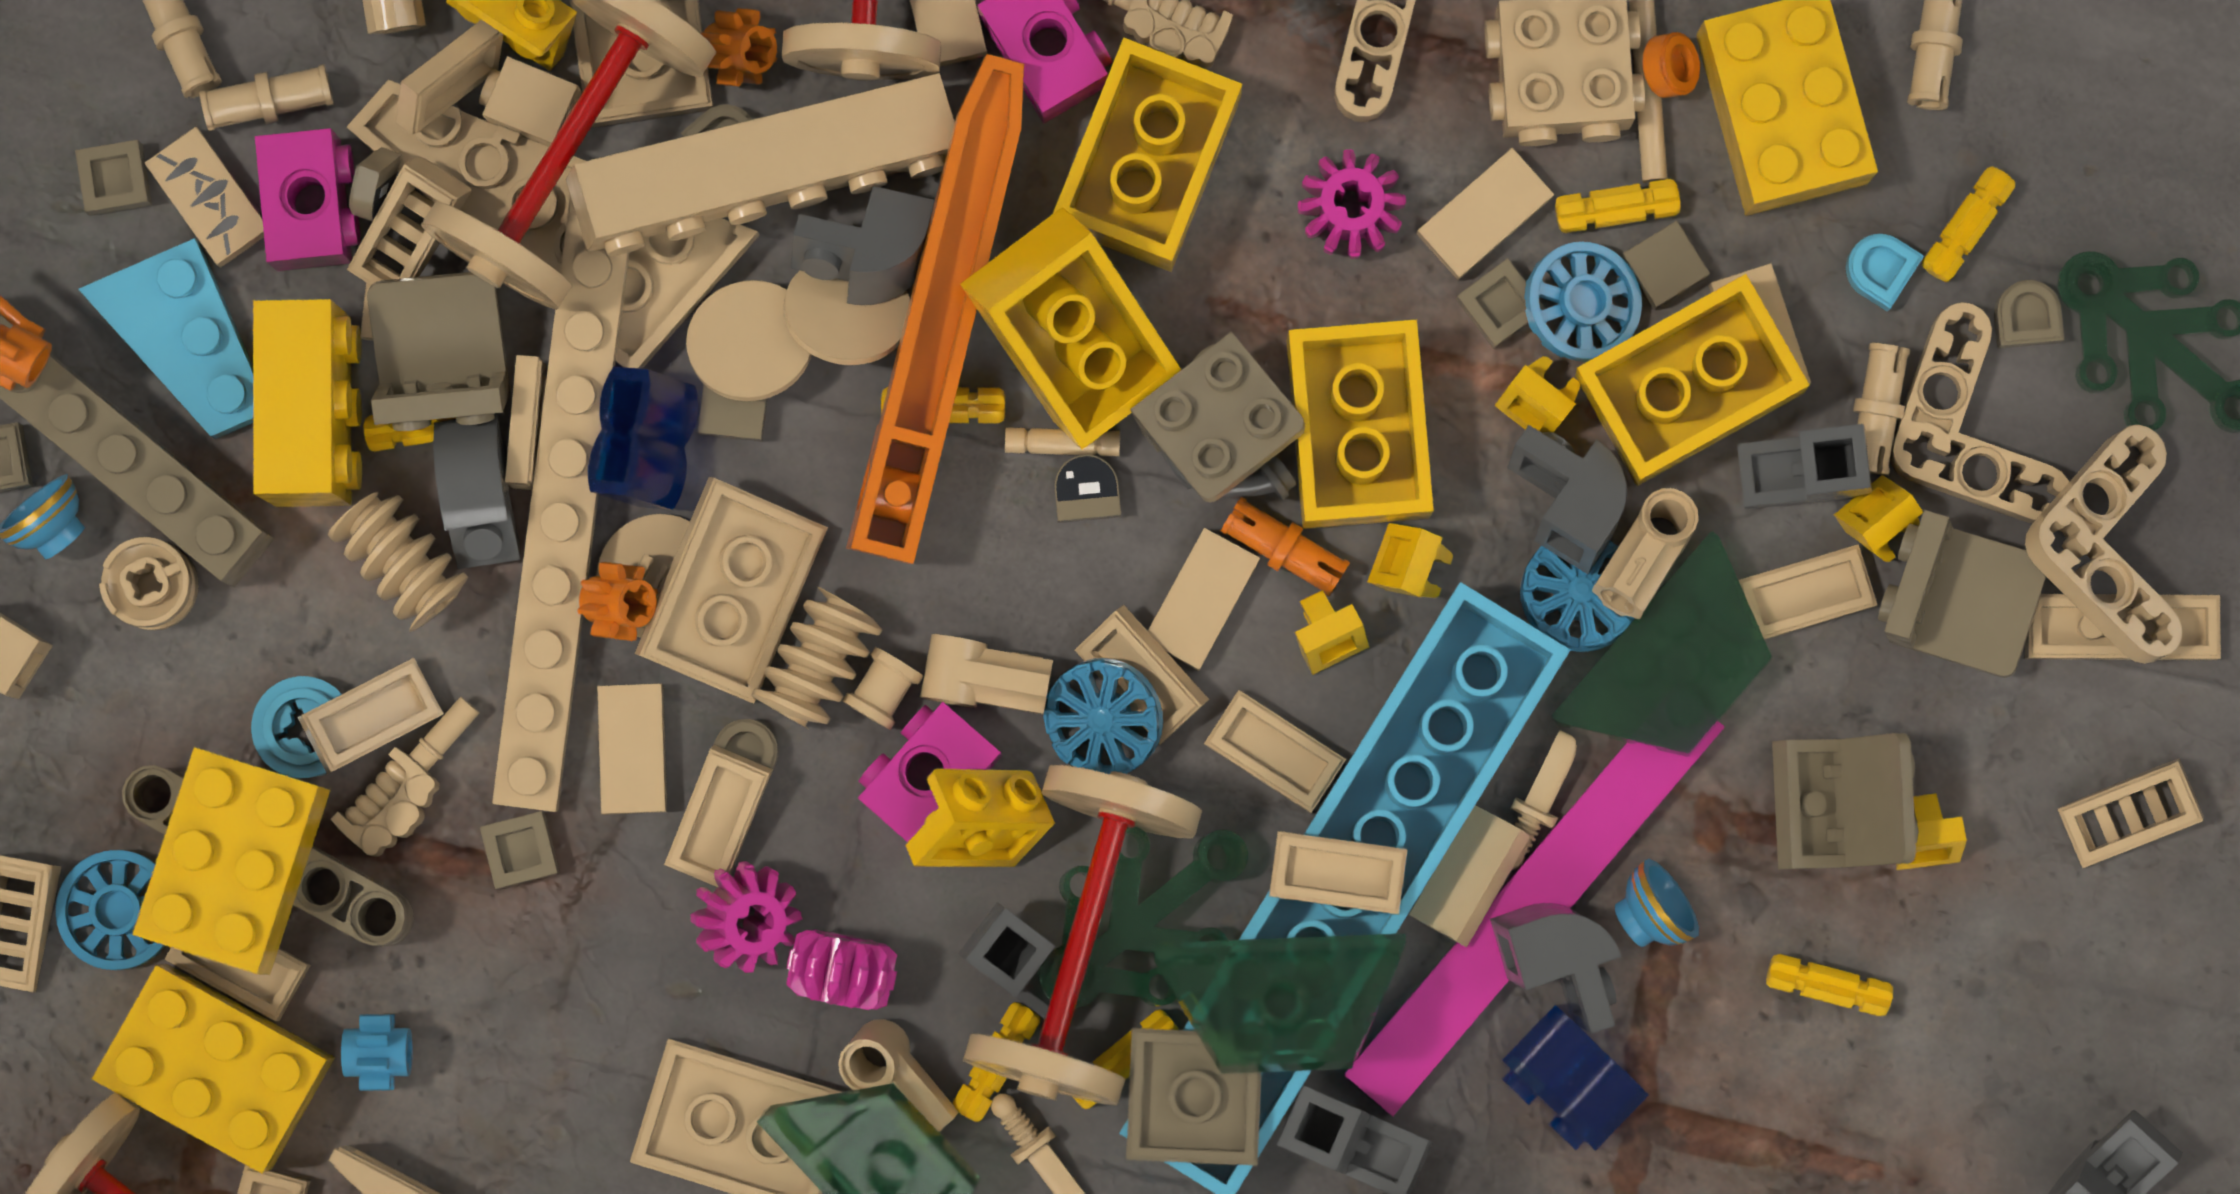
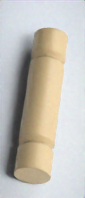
[1005,427,1120,456]

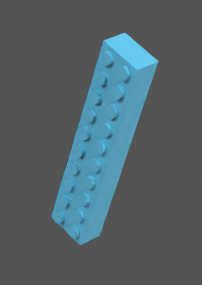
[1119,582,1570,1194]

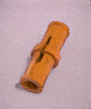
[1221,497,1350,597]

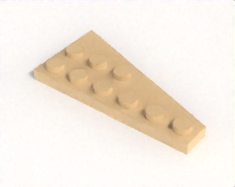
[347,79,760,378]

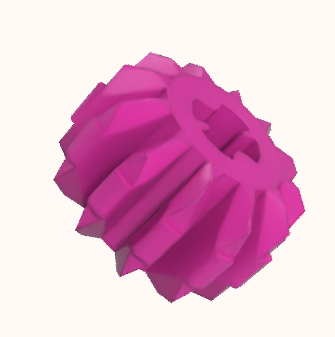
[1297,149,1406,259]
[690,861,803,973]
[786,930,897,1010]

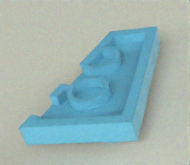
[79,238,253,439]

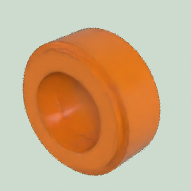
[1643,32,1700,98]

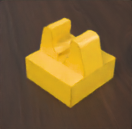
[1494,356,1580,433]
[1834,475,1923,562]
[1367,523,1453,598]
[1295,590,1369,675]
[1896,793,1967,870]

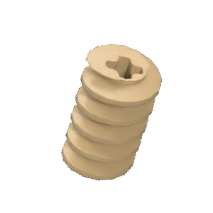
[328,492,468,632]
[752,586,882,729]

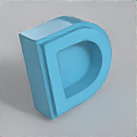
[1846,234,1924,312]

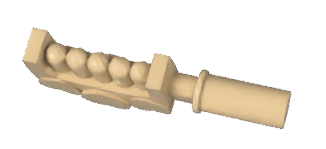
[1104,0,1233,69]
[331,696,480,857]

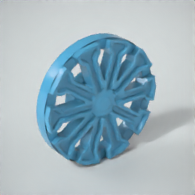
[1524,242,1642,362]
[1520,541,1635,652]
[1043,658,1163,774]
[56,850,166,970]

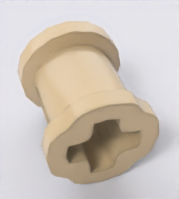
[842,646,924,731]

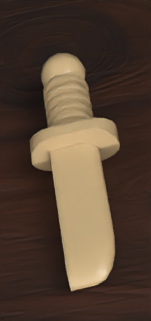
[1510,730,1577,871]
[991,1093,1086,1194]

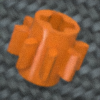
[700,8,777,87]
[577,562,658,641]

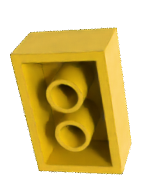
[1696,0,1878,216]
[1053,37,1243,272]
[960,207,1181,450]
[1575,274,1810,486]
[253,299,362,507]
[1286,319,1434,529]
[132,747,330,975]
[92,964,335,1174]

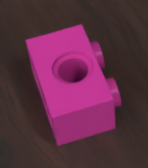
[977,0,1113,124]
[255,128,361,271]
[858,702,1002,842]

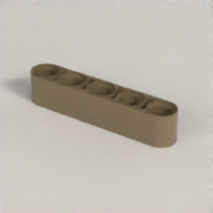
[122,765,414,947]

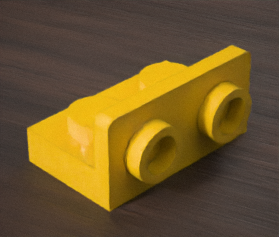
[446,0,577,71]
[905,769,1055,867]

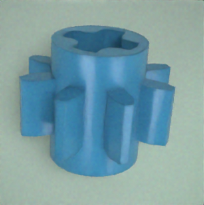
[341,1014,413,1091]

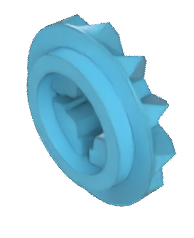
[251,676,342,779]

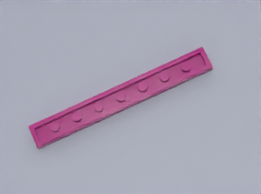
[1343,685,1725,1117]

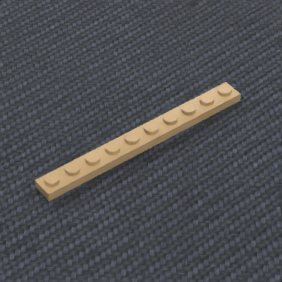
[492,195,630,812]

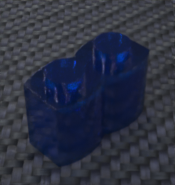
[588,367,698,510]
[1500,1005,1649,1151]

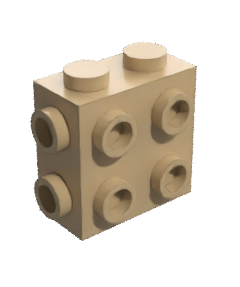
[1484,0,1645,146]

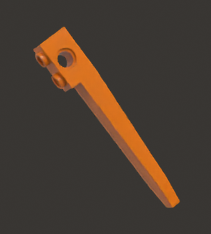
[846,54,1024,564]

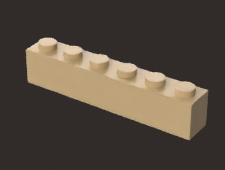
[566,73,955,256]

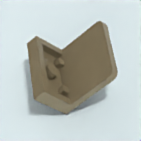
[367,272,511,431]
[1130,331,1305,502]
[1878,510,2047,678]
[1772,733,1918,870]

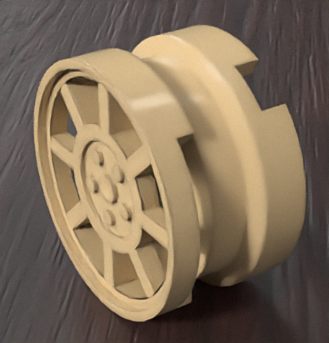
[99,537,198,630]

